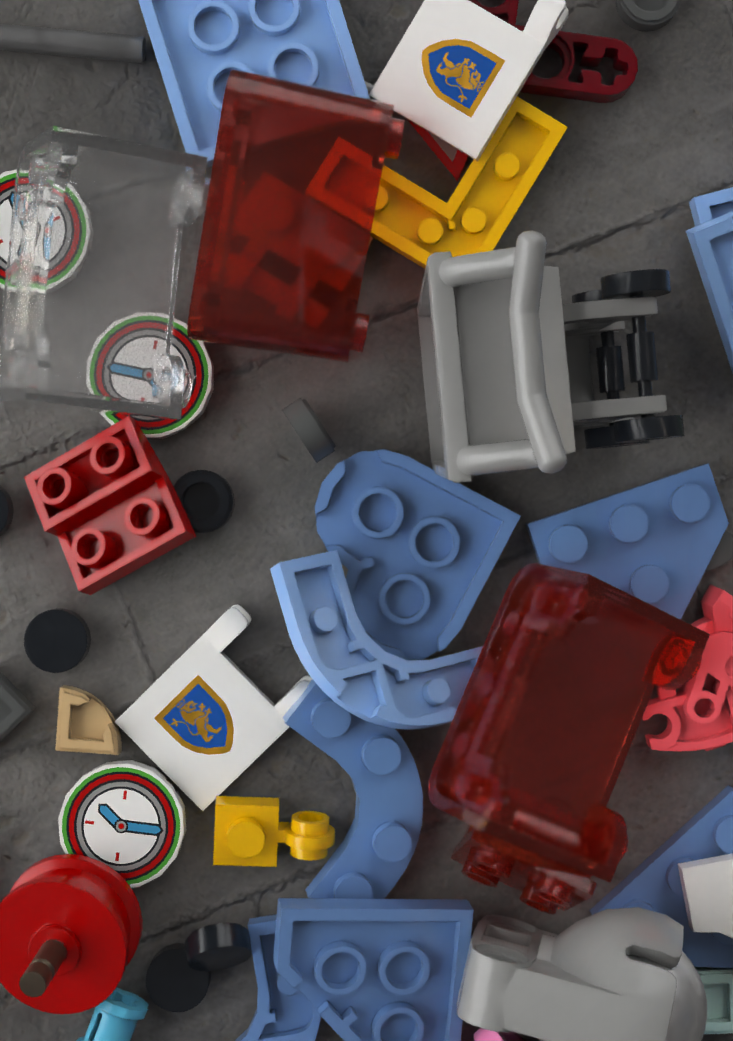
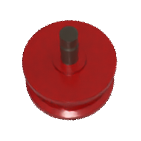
[0,854,143,1014]

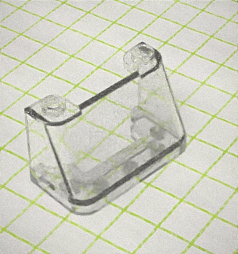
[0,126,212,420]

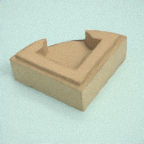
[55,685,122,755]

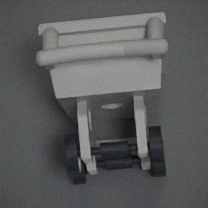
[417,231,685,483]

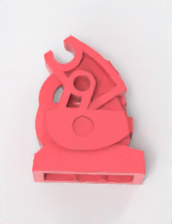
[637,584,733,752]

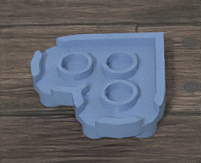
[315,449,521,660]

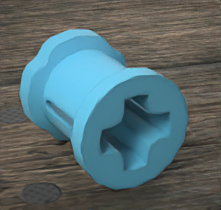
[76,987,149,1041]

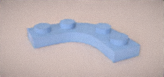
[270,550,503,730]

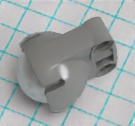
[457,907,707,1041]

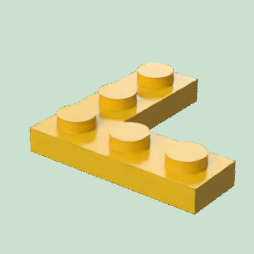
[304,96,568,269]

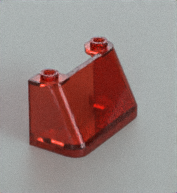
[187,69,405,363]
[428,563,710,883]

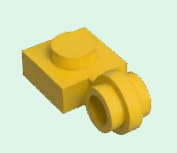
[213,796,335,867]

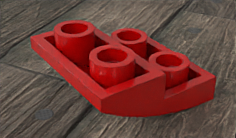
[24,416,196,595]

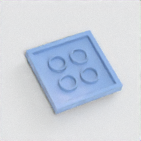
[138,0,373,172]

